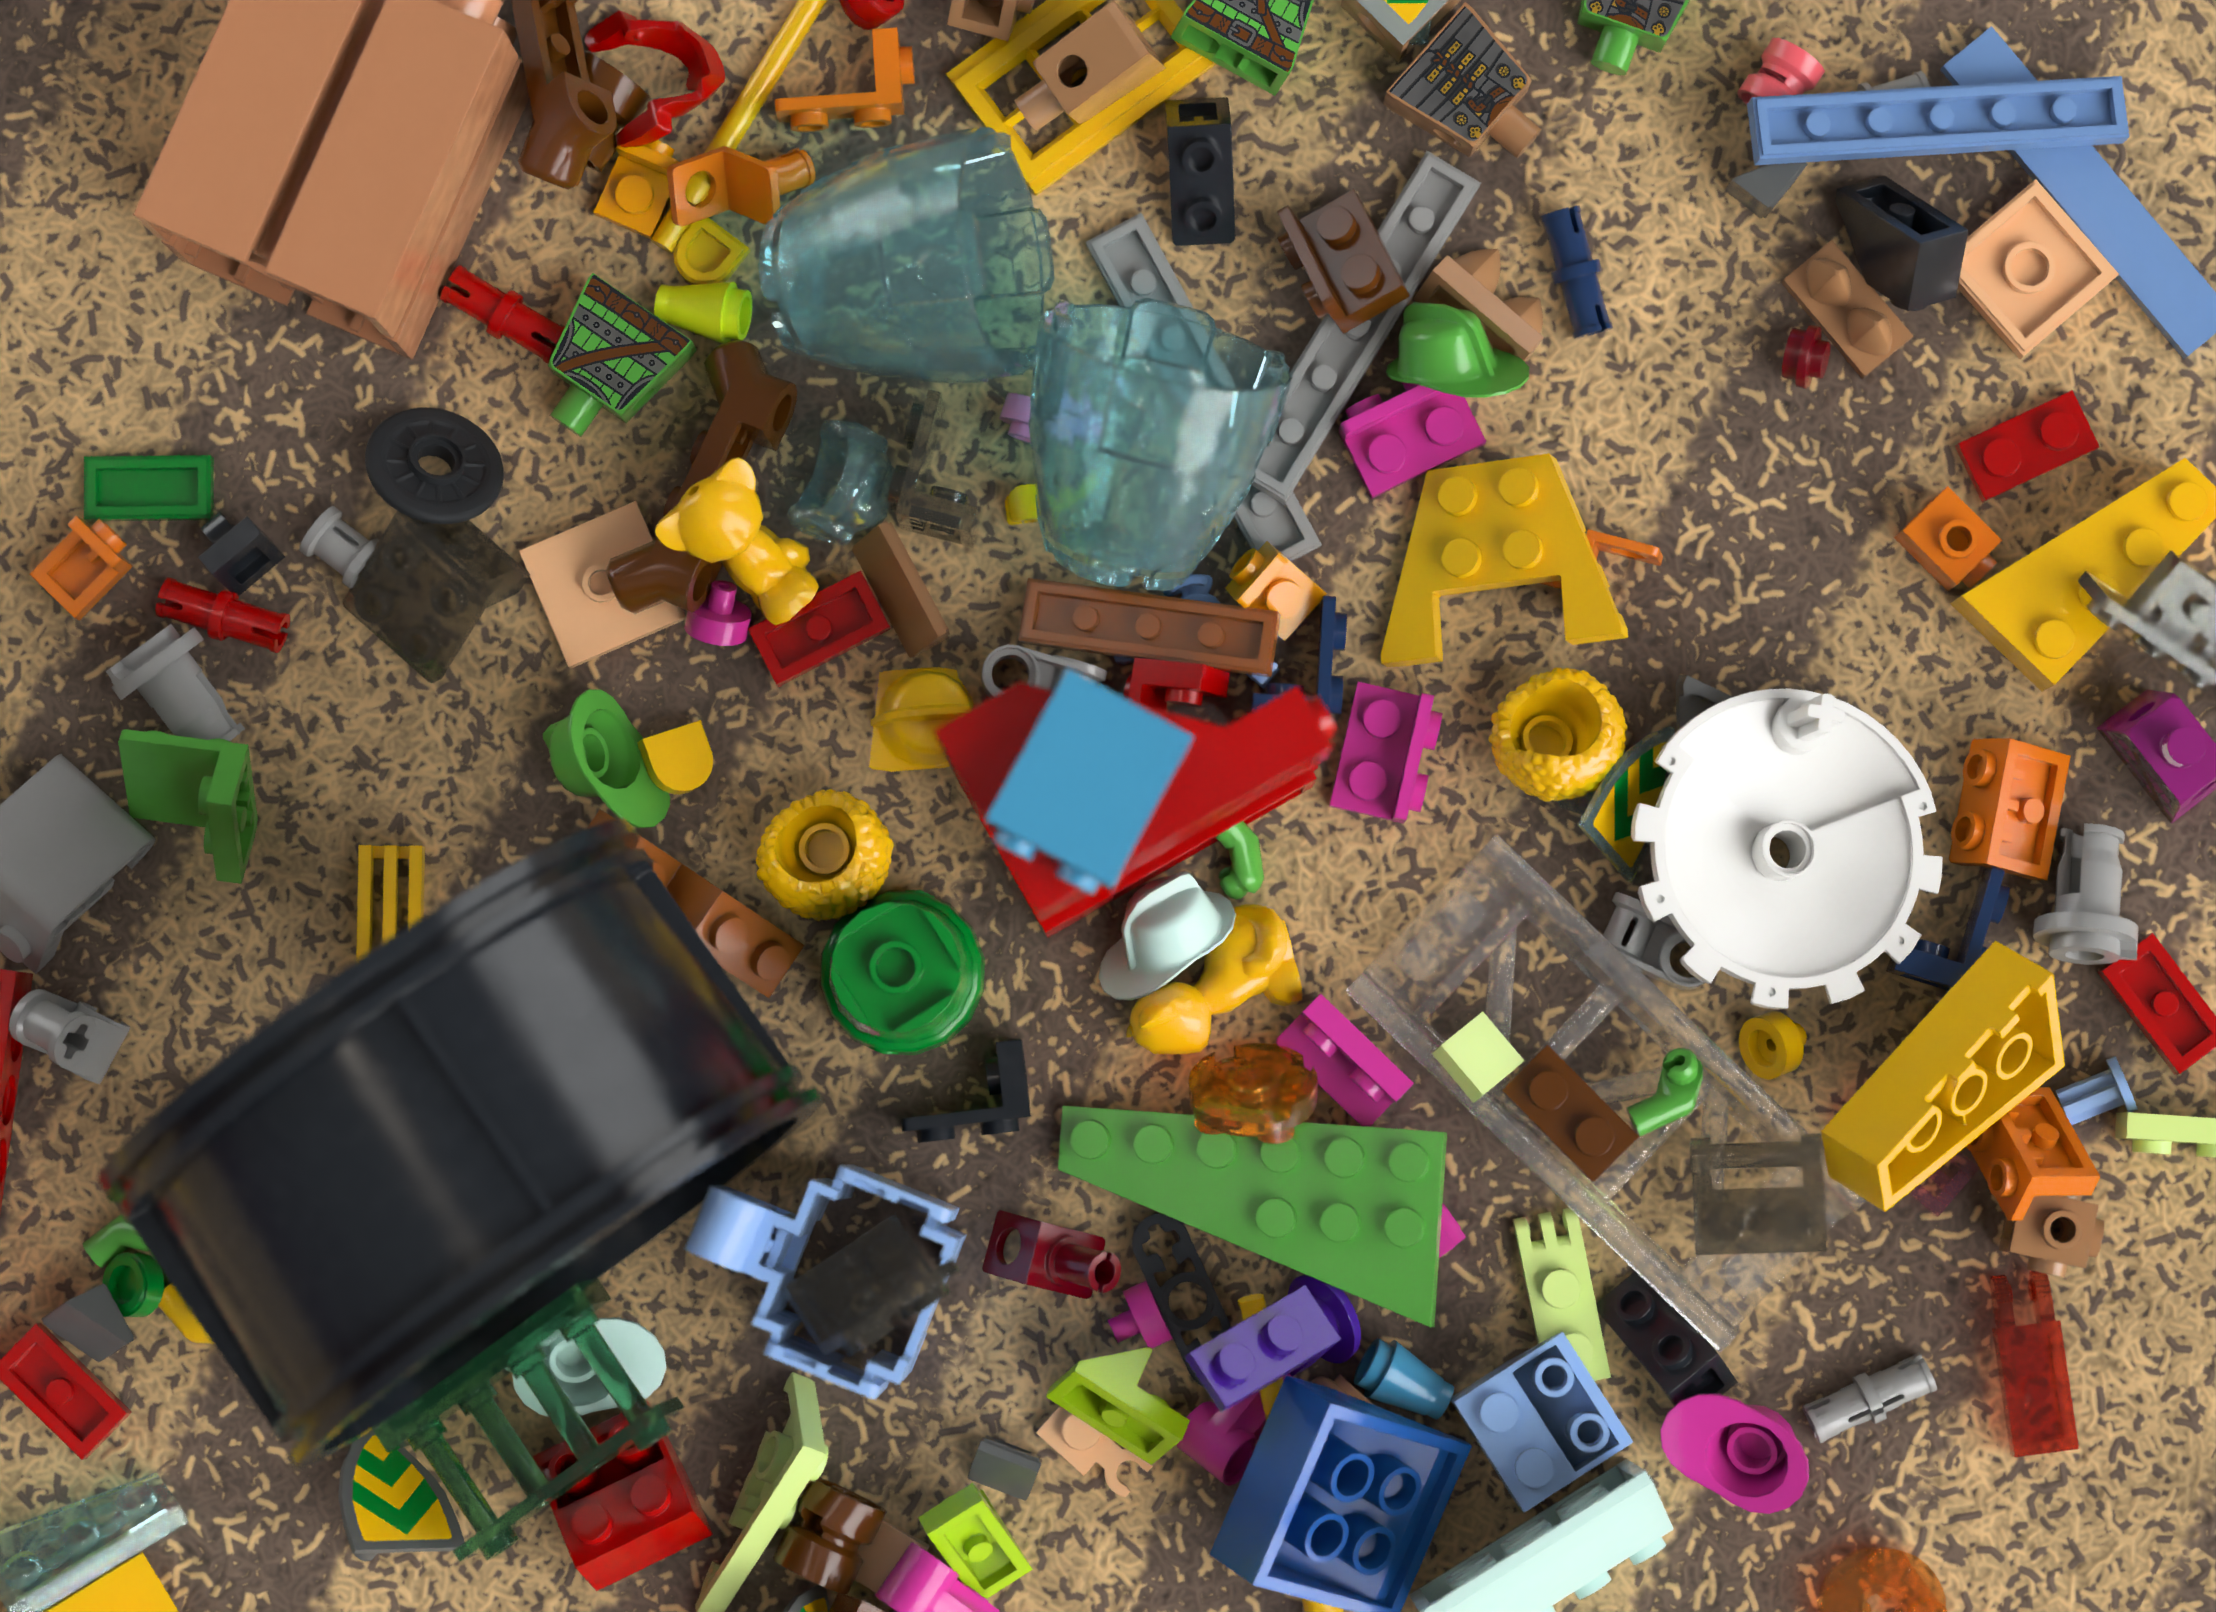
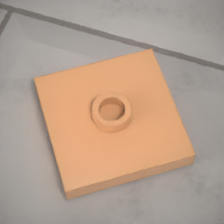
[1958,179,2119,359]
[519,501,686,669]

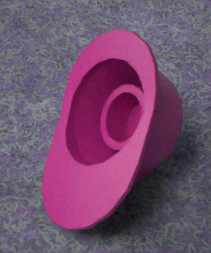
[1660,1394,1809,1514]

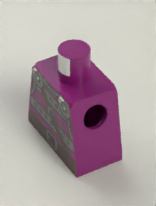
[2097,689,2216,824]

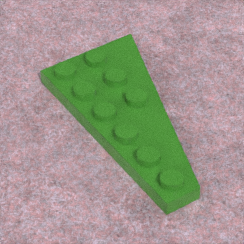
[1058,1106,1447,1328]

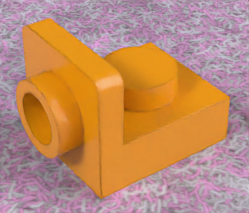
[594,140,679,239]
[1225,541,1327,641]

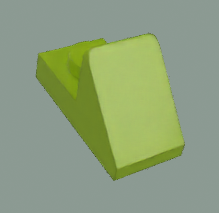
[1045,1347,1190,1465]
[918,1483,1033,1599]

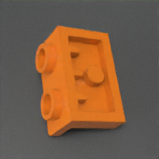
[1949,738,2071,880]
[1966,1087,2101,1221]

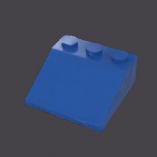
[1209,1375,1472,1612]

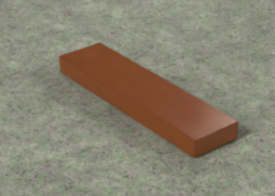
[1018,578,1281,677]

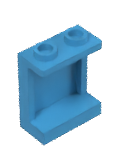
[986,668,1194,895]

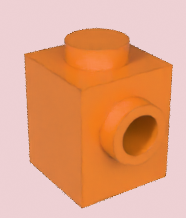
[1894,486,2002,591]

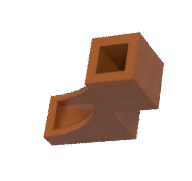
[587,809,805,998]

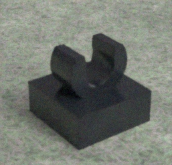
[198,512,285,596]

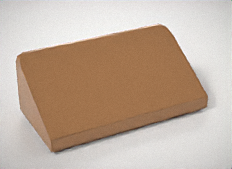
[852,520,950,658]

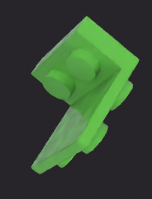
[118,729,258,884]

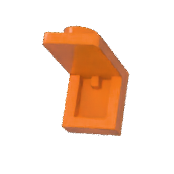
[775,27,915,132]

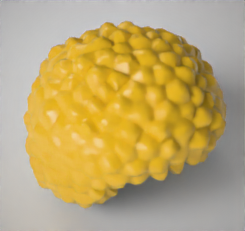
[1488,667,1627,802]
[756,789,894,921]

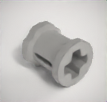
[299,506,385,589]

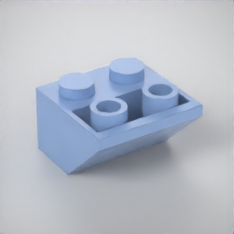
[1451,1332,1633,1513]

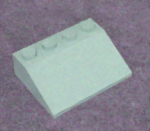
[1409,1459,1674,1612]

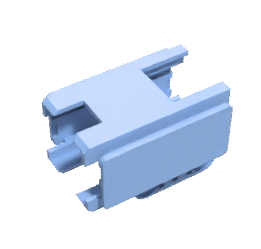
[685,1164,967,1399]

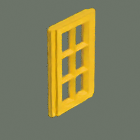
[946,0,1216,196]

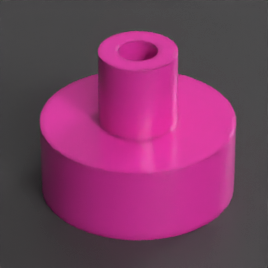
[684,580,751,646]
[1108,1281,1173,1349]

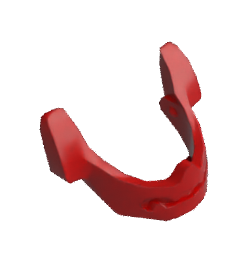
[584,10,725,148]

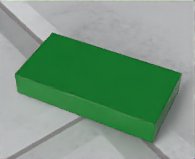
[84,455,214,521]

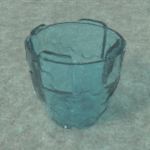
[758,127,1055,384]
[1028,298,1293,591]

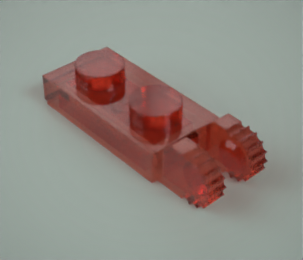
[1989,1271,2079,1457]

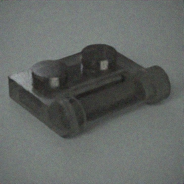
[1690,1134,1828,1255]

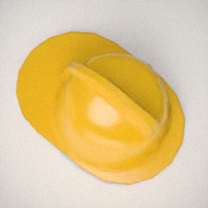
[869,667,974,772]

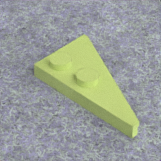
[695,1372,829,1612]

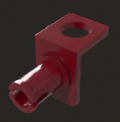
[982,1210,1121,1299]

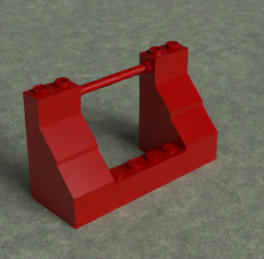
[934,682,1337,938]

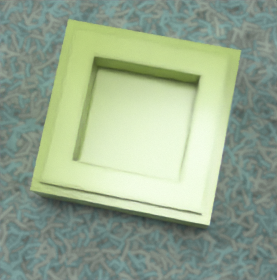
[1432,1011,1525,1103]

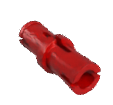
[440,265,565,364]
[155,577,290,653]

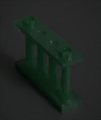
[374,1278,684,1562]

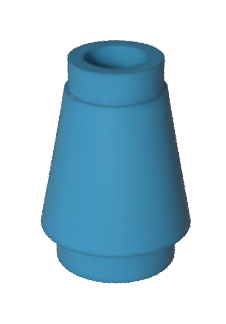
[1354,1338,1454,1420]

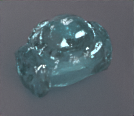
[787,420,898,546]

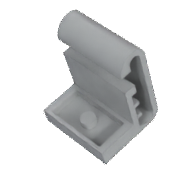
[0,754,156,974]

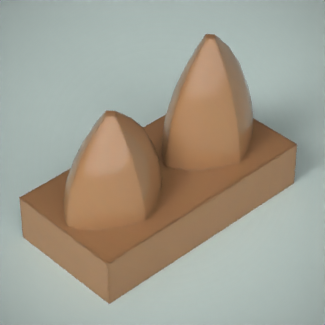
[1781,240,1914,379]
[1413,249,1544,362]

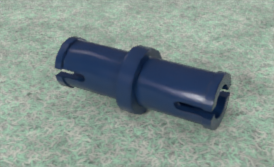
[1540,205,1613,339]

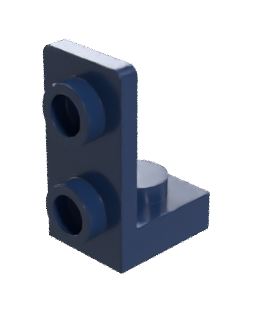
[1251,596,1347,714]
[1886,866,2010,991]

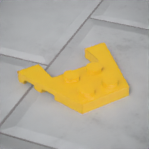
[1380,453,1628,667]

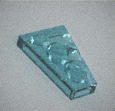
[0,1472,188,1612]

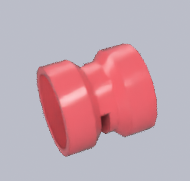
[1737,38,1825,104]

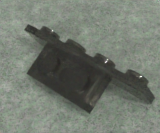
[2077,550,2216,691]

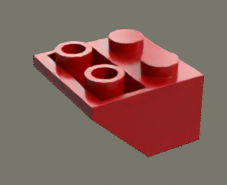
[531,1401,713,1591]

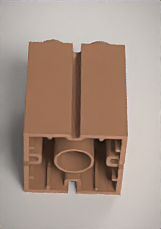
[133,0,529,360]

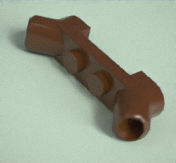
[511,0,617,190]
[606,340,797,614]

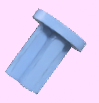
[2055,1056,2138,1125]

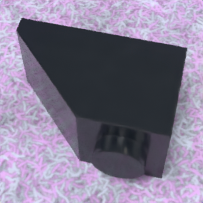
[1835,176,1969,311]

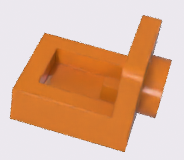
[30,515,133,621]

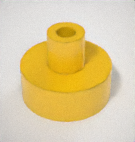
[1739,1011,1807,1080]

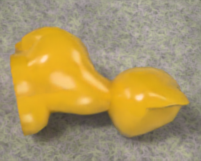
[655,457,819,625]
[1126,904,1302,1054]

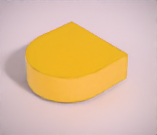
[673,217,750,285]
[637,720,713,794]

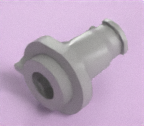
[106,624,245,741]
[2033,823,2139,965]

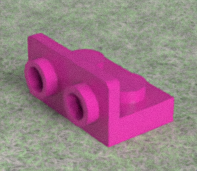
[1338,382,1486,499]
[1329,682,1443,824]
[1276,993,1414,1127]

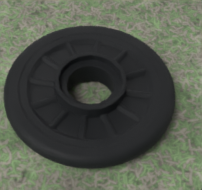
[365,408,504,524]

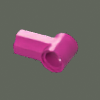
[1177,1373,1291,1486]
[874,1542,999,1612]

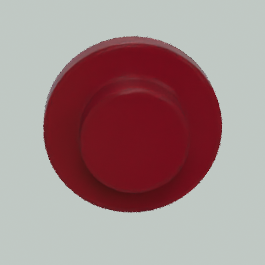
[1782,325,1831,389]

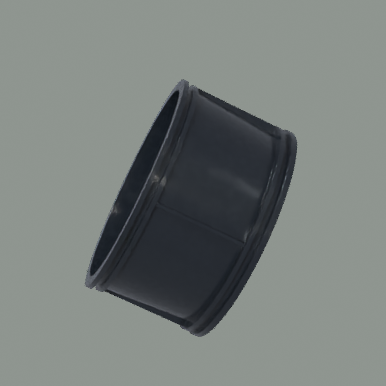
[97,819,824,1471]

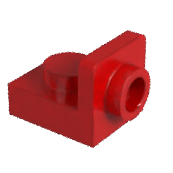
[1124,657,1230,711]

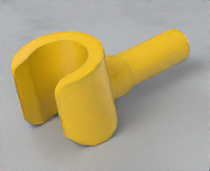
[1005,469,1090,525]

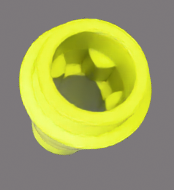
[654,282,752,344]

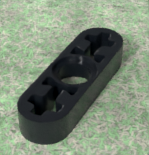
[1132,1213,1232,1387]

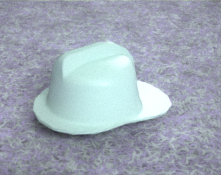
[1099,871,1236,1001]
[512,1314,666,1419]

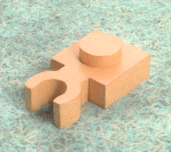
[1036,1406,1153,1497]

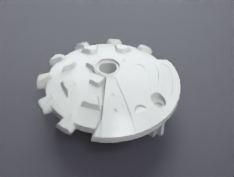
[1631,689,1943,1009]

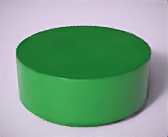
[102,1252,164,1317]

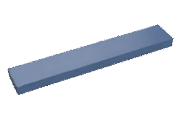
[1940,26,2216,359]
[1747,76,2130,165]

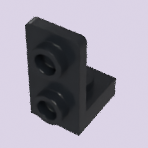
[1165,97,1235,246]
[901,1039,1032,1143]
[1596,1268,1738,1406]

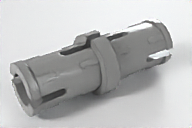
[1802,1352,1937,1444]

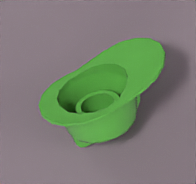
[1386,302,1529,398]
[543,689,670,828]

